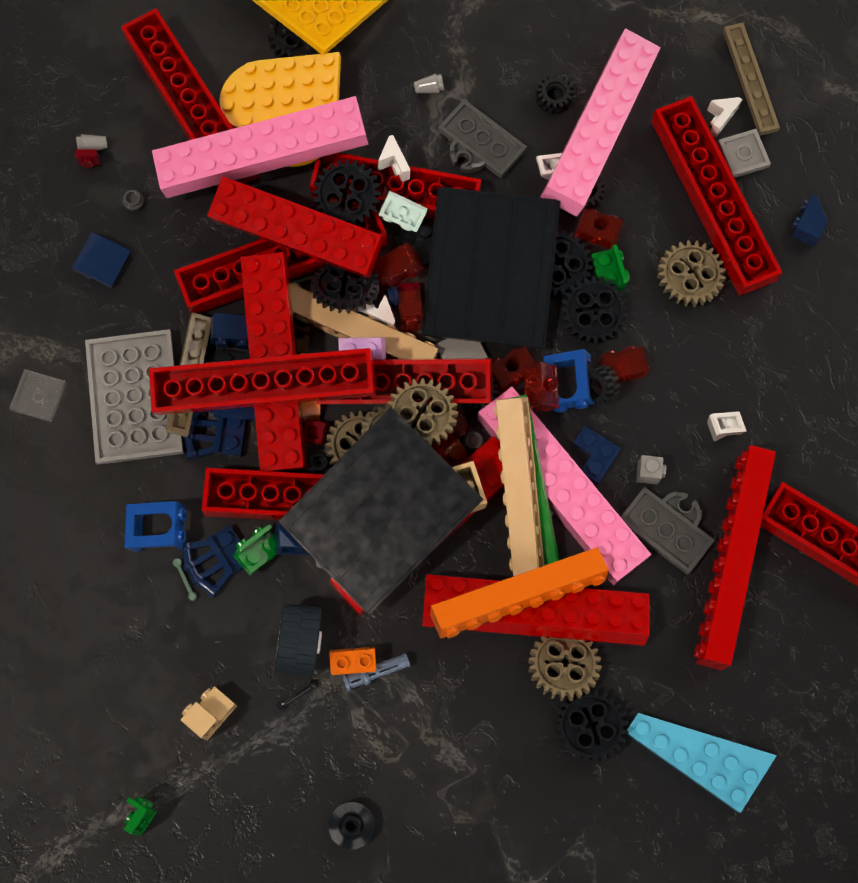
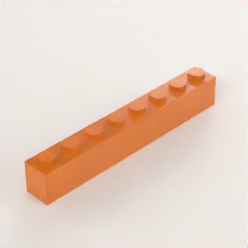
[430,547,609,639]

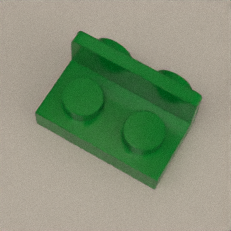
[590,244,630,295]
[233,524,278,576]
[124,796,157,836]

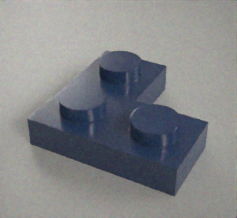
[573,426,621,485]

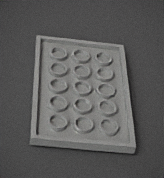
[85,329,184,465]

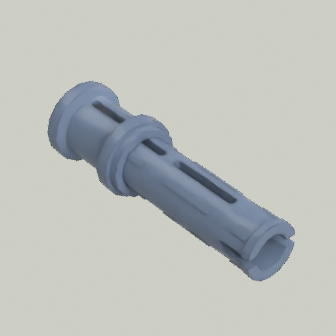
[341,653,410,692]

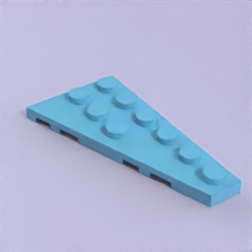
[626,713,777,813]

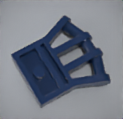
[183,410,247,460]
[180,525,244,599]

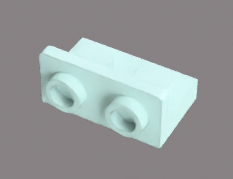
[378,191,428,232]

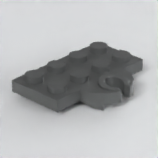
[438,99,527,178]
[621,487,715,575]

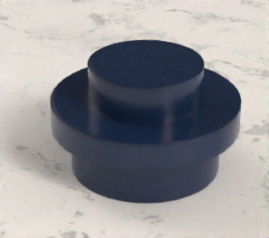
[385,286,401,307]

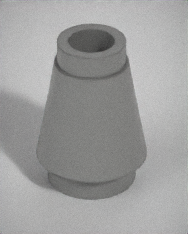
[414,73,444,94]
[76,134,107,151]

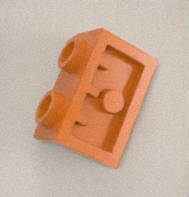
[329,646,376,675]

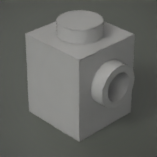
[636,455,666,485]

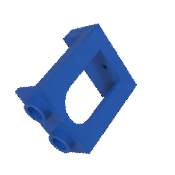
[543,349,595,412]
[124,501,187,552]

